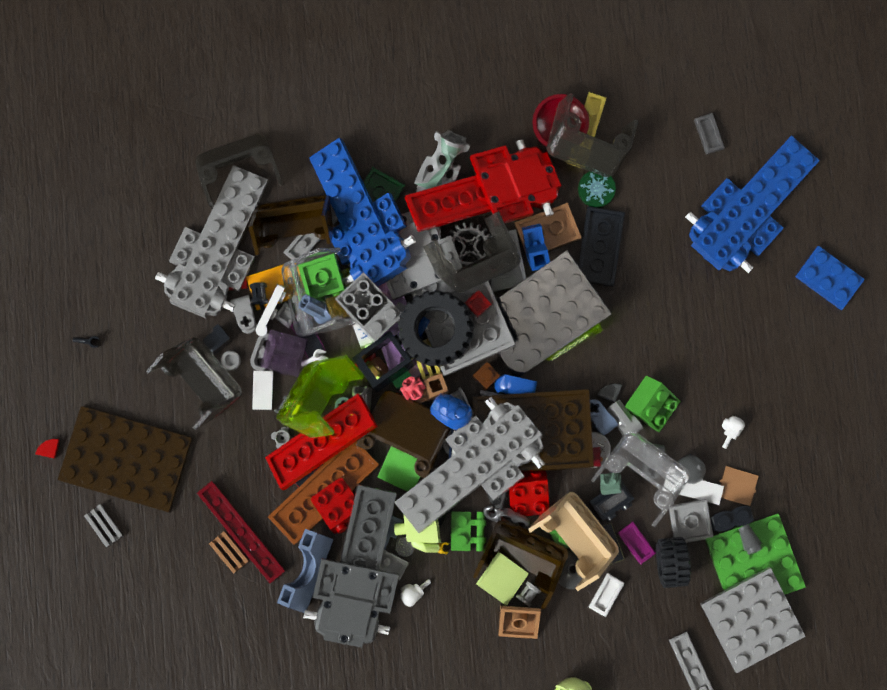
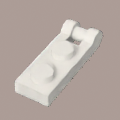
[256,284,286,336]

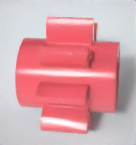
[400,377,426,400]

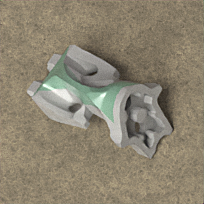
[415,130,471,192]

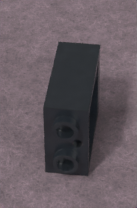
[352,331,414,393]

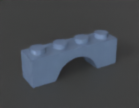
[277,529,333,613]

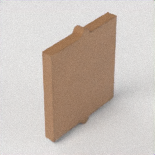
[719,466,758,507]

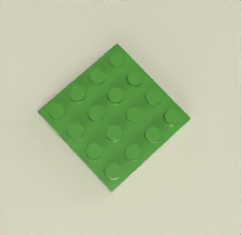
[705,513,806,595]

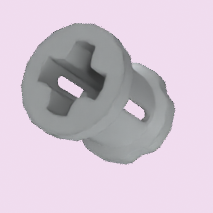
[516,581,541,607]

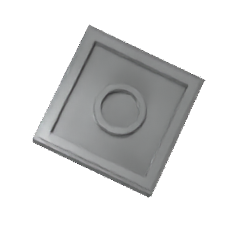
[668,499,713,543]

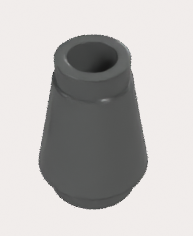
[738,524,763,555]

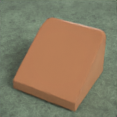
[367,357,389,379]

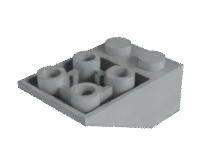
[335,272,401,342]

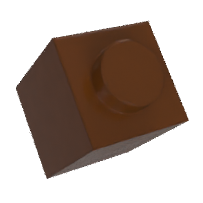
[472,362,500,391]

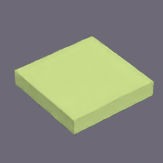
[476,552,529,606]

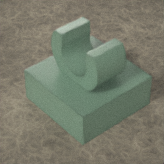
[600,472,621,495]

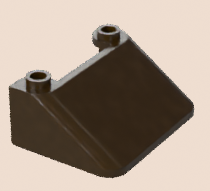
[356,390,451,478]

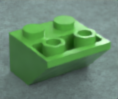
[625,376,680,432]

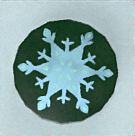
[578,170,616,208]

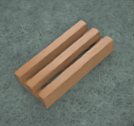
[209,531,249,574]

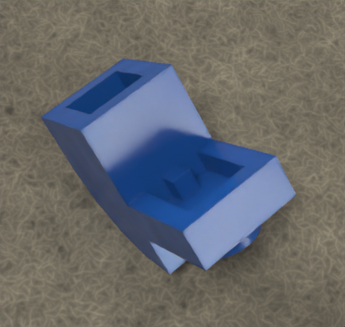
[522,224,550,271]

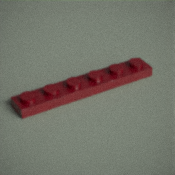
[197,481,285,584]

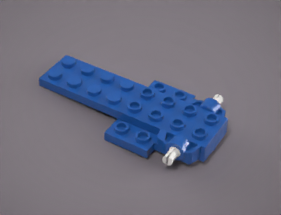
[685,136,820,273]
[309,138,416,287]

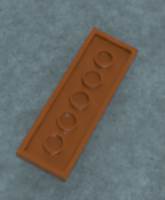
[268,441,379,545]

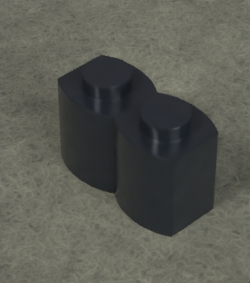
[710,506,754,532]

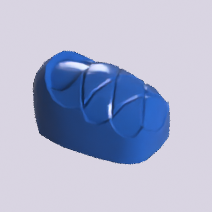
[494,374,537,394]
[430,393,473,430]

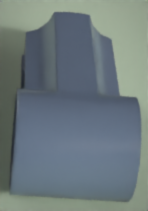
[299,294,339,325]

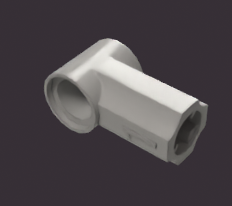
[606,399,643,440]

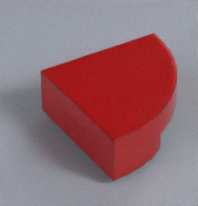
[35,439,60,459]

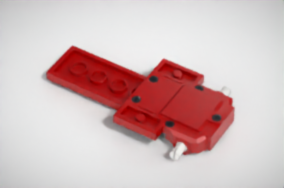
[405,139,561,232]

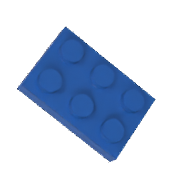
[795,246,865,310]

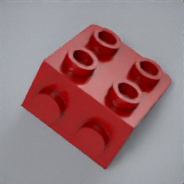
[509,470,549,516]
[311,478,355,535]

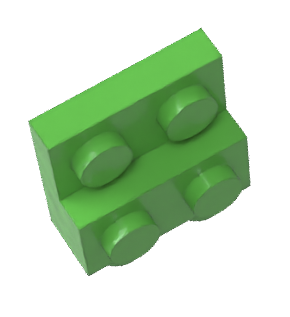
[298,253,347,303]

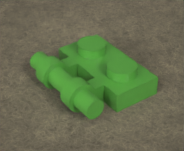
[451,512,486,551]

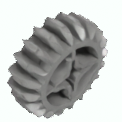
[446,222,495,274]

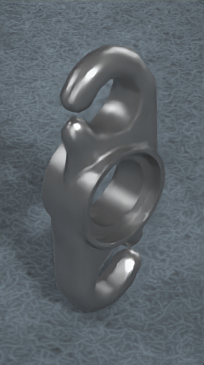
[483,505,530,529]

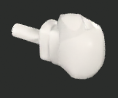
[722,416,745,449]
[400,579,431,607]

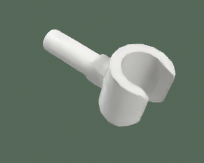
[301,349,328,366]

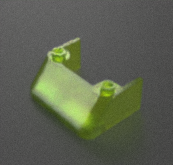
[276,355,364,438]

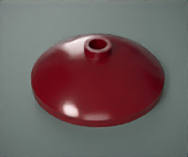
[532,94,589,151]

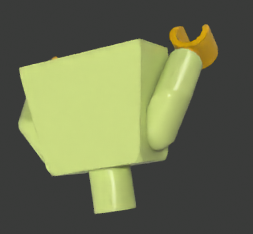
[394,515,449,554]

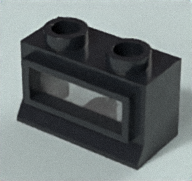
[588,480,634,522]

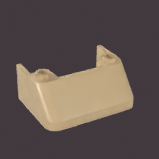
[528,492,619,591]

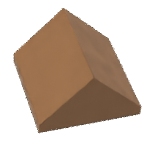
[498,606,541,639]

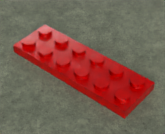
[265,393,378,490]

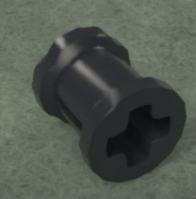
[250,282,268,305]

